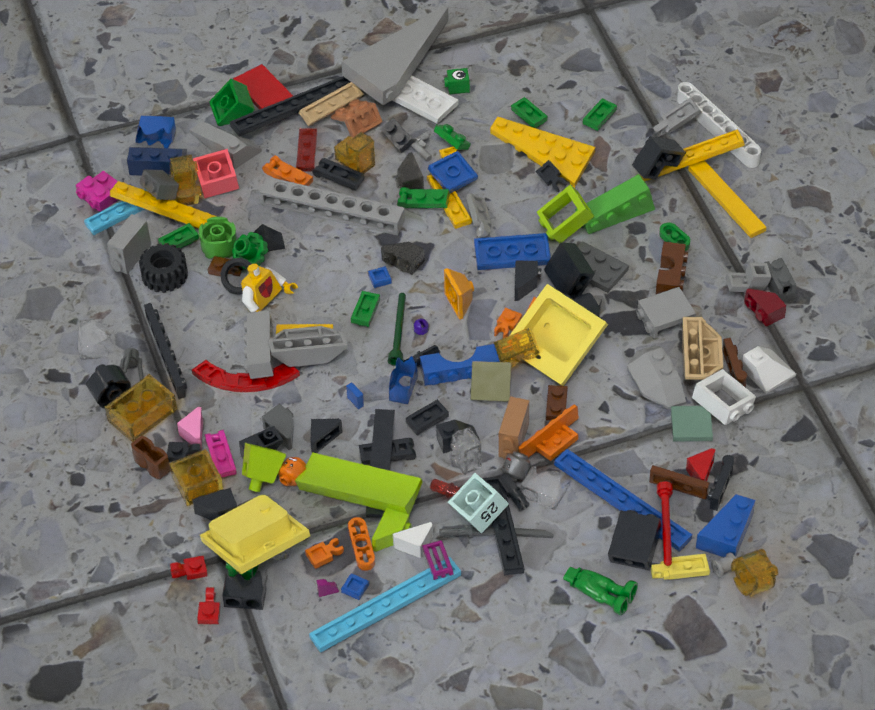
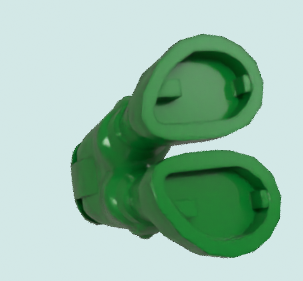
[563,566,638,615]

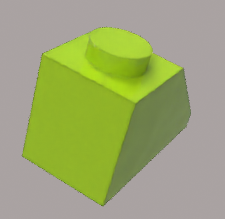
[372,508,412,552]

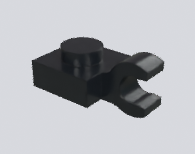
[167,442,202,462]

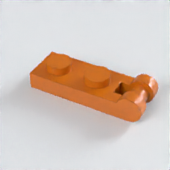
[262,155,313,186]

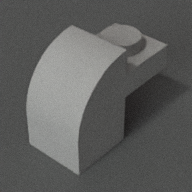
[725,263,771,295]

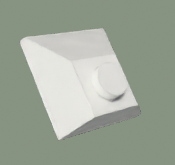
[742,346,796,394]

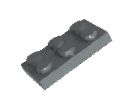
[578,241,629,293]

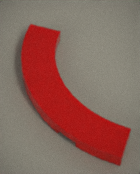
[191,360,300,392]

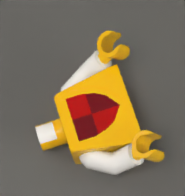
[241,264,298,312]

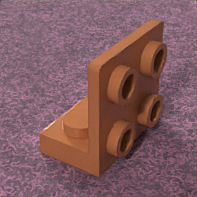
[331,99,382,138]

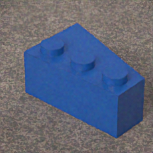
[696,494,755,557]

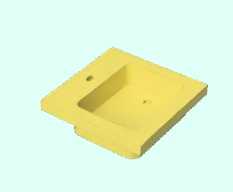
[502,284,608,386]
[200,495,310,574]

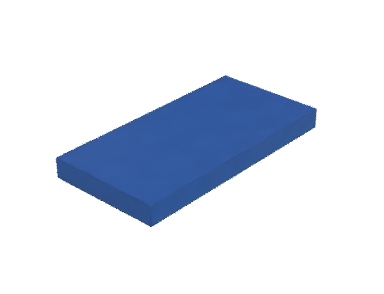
[474,233,551,270]

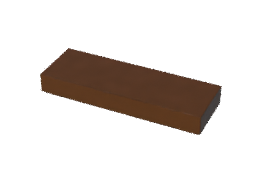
[649,465,710,499]

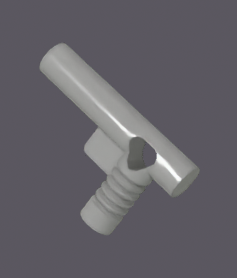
[410,132,432,161]

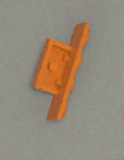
[518,404,579,461]

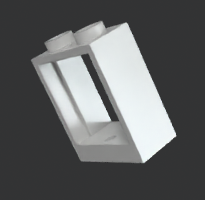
[692,369,756,425]

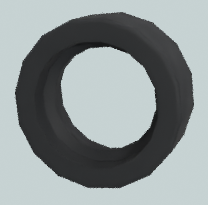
[220,258,252,295]

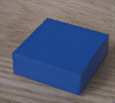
[368,266,392,288]
[346,382,364,409]
[341,573,369,600]

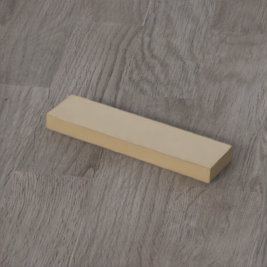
[299,82,364,126]

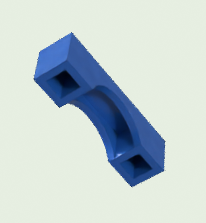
[420,344,500,386]

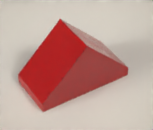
[686,448,716,482]

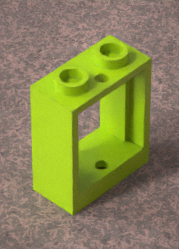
[537,184,594,243]

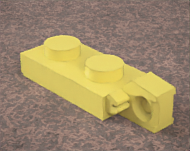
[651,554,710,580]

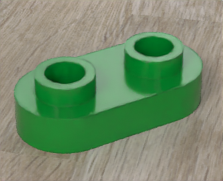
[659,222,690,251]

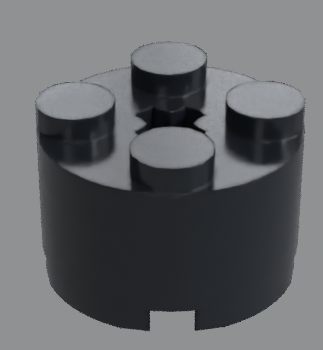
[86,364,132,409]

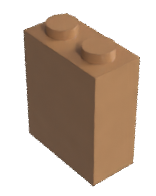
[499,396,529,459]

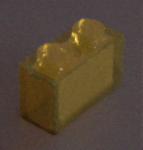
[494,328,540,367]

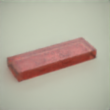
[296,129,317,172]

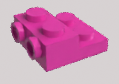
[76,170,119,212]

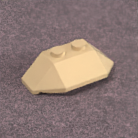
[682,317,723,380]

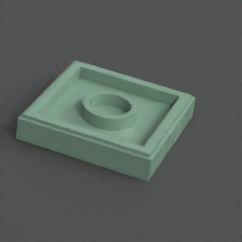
[671,406,713,441]

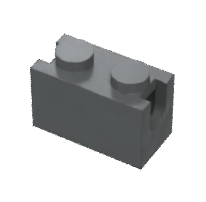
[764,258,796,302]

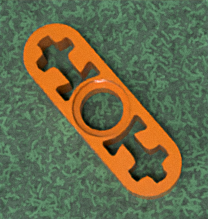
[348,517,375,571]

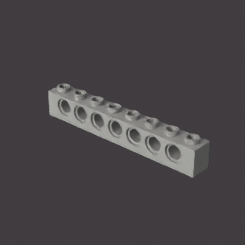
[260,177,405,236]

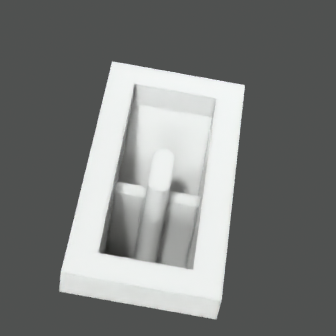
[393,522,433,558]

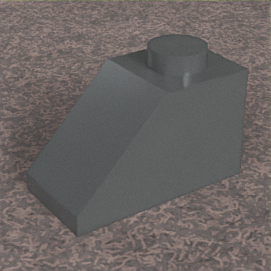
[262,403,294,450]

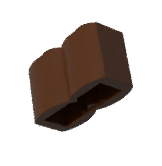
[131,436,170,479]

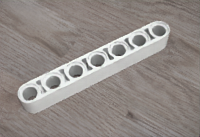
[677,82,761,168]

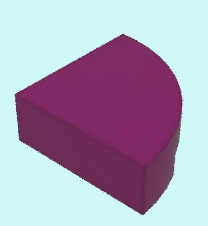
[316,579,339,597]

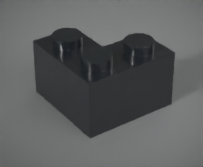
[632,136,686,180]

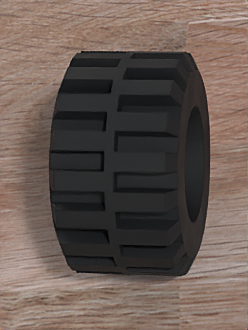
[139,243,188,293]

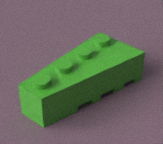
[575,174,655,234]

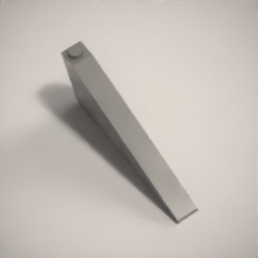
[342,6,448,105]

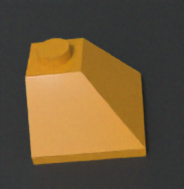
[444,268,474,320]

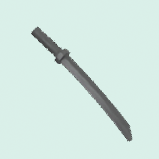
[439,525,554,538]

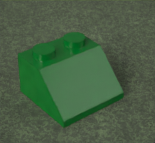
[209,79,255,126]

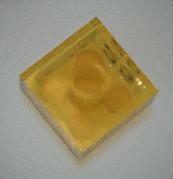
[169,449,223,506]

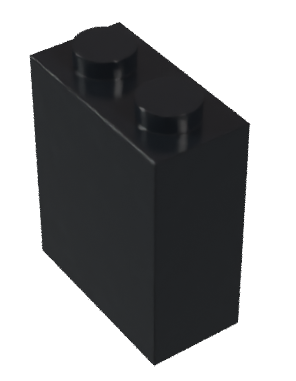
[544,242,595,300]
[608,510,662,571]

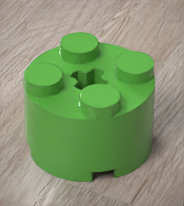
[199,217,237,259]

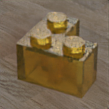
[334,132,375,174]
[169,155,202,206]

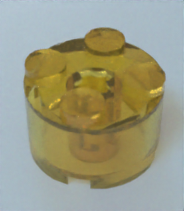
[731,549,778,597]

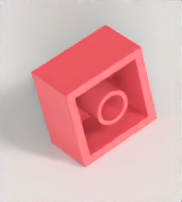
[193,149,239,198]

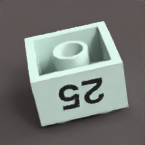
[448,473,509,534]

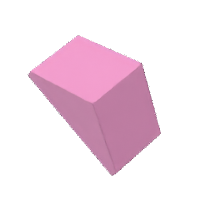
[177,407,203,450]

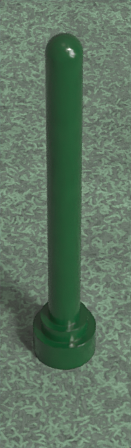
[388,293,406,366]

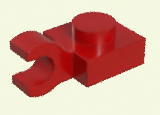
[170,556,207,580]
[197,587,221,624]

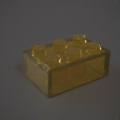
[105,374,177,442]

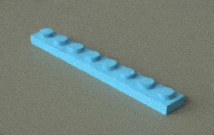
[309,557,461,653]

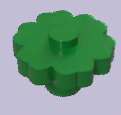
[232,232,268,269]

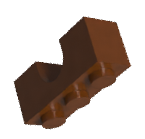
[656,242,689,294]

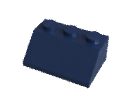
[127,147,187,177]

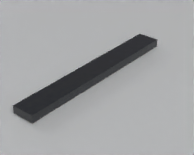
[230,76,351,137]

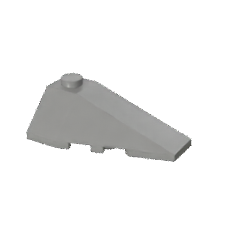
[189,121,262,169]

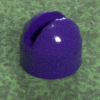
[413,318,429,335]

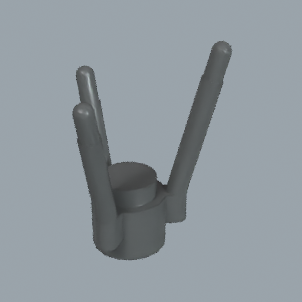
[120,348,145,387]

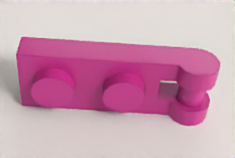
[204,430,237,479]

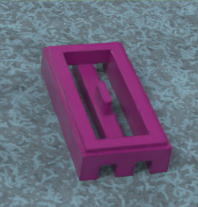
[422,540,454,580]

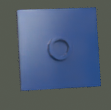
[428,151,478,193]

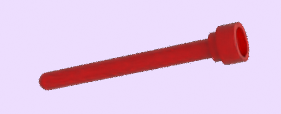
[657,481,673,566]

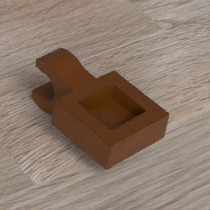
[208,256,242,277]

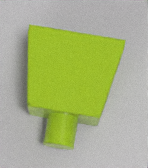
[242,443,286,492]

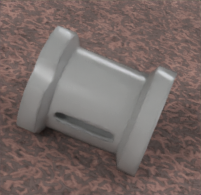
[711,552,739,577]

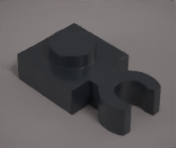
[535,160,567,192]

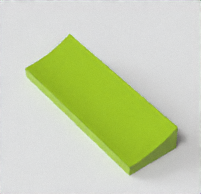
[295,452,423,515]

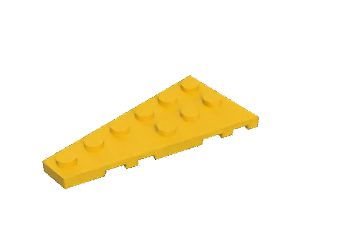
[490,116,595,188]

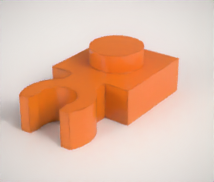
[494,308,522,340]
[305,538,344,569]

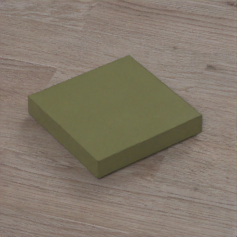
[471,361,511,402]

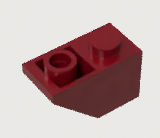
[744,288,787,327]

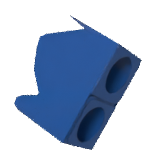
[135,116,176,148]
[389,356,418,404]

